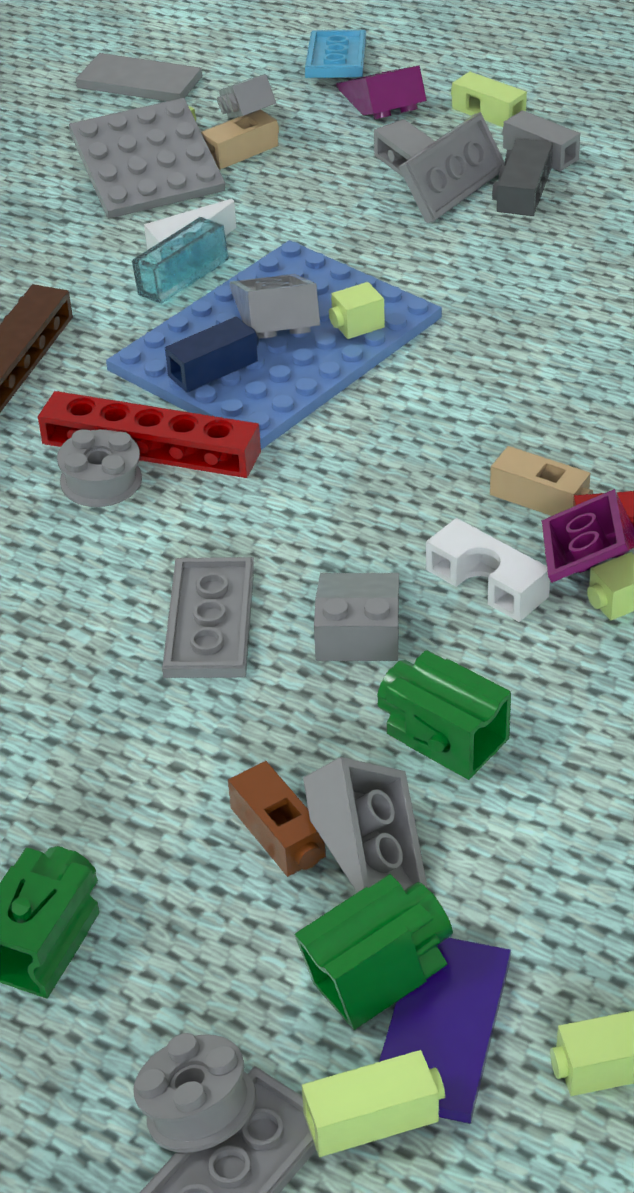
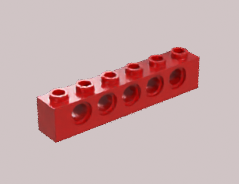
[38,391,261,478]

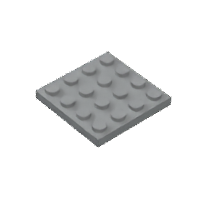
[69,98,225,219]

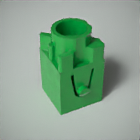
[377,650,511,780]
[0,846,100,999]
[294,874,453,1030]

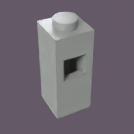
[502,110,581,171]

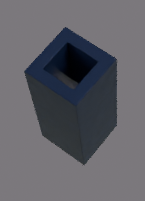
[165,317,259,392]

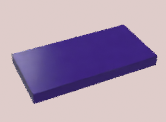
[379,938,511,1124]

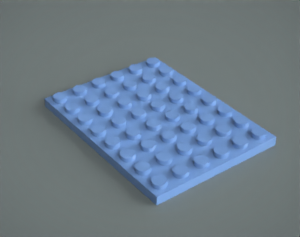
[106,240,442,450]

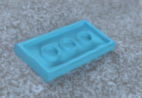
[305,30,366,78]

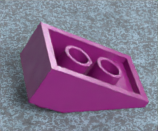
[336,65,427,119]
[541,489,634,583]

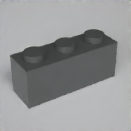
[492,138,553,216]

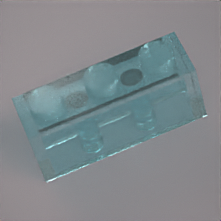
[131,217,229,304]

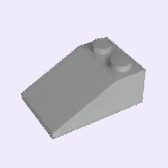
[230,274,320,338]
[314,573,399,661]
[303,757,428,893]

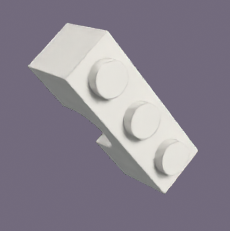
[426,518,550,622]

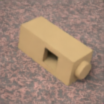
[201,109,279,170]
[490,446,593,516]

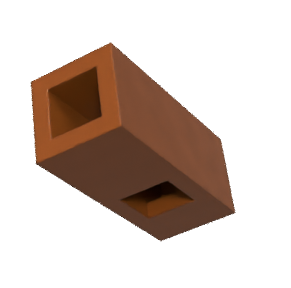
[228,761,326,877]

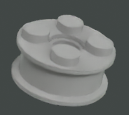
[57,430,142,507]
[134,1033,257,1153]

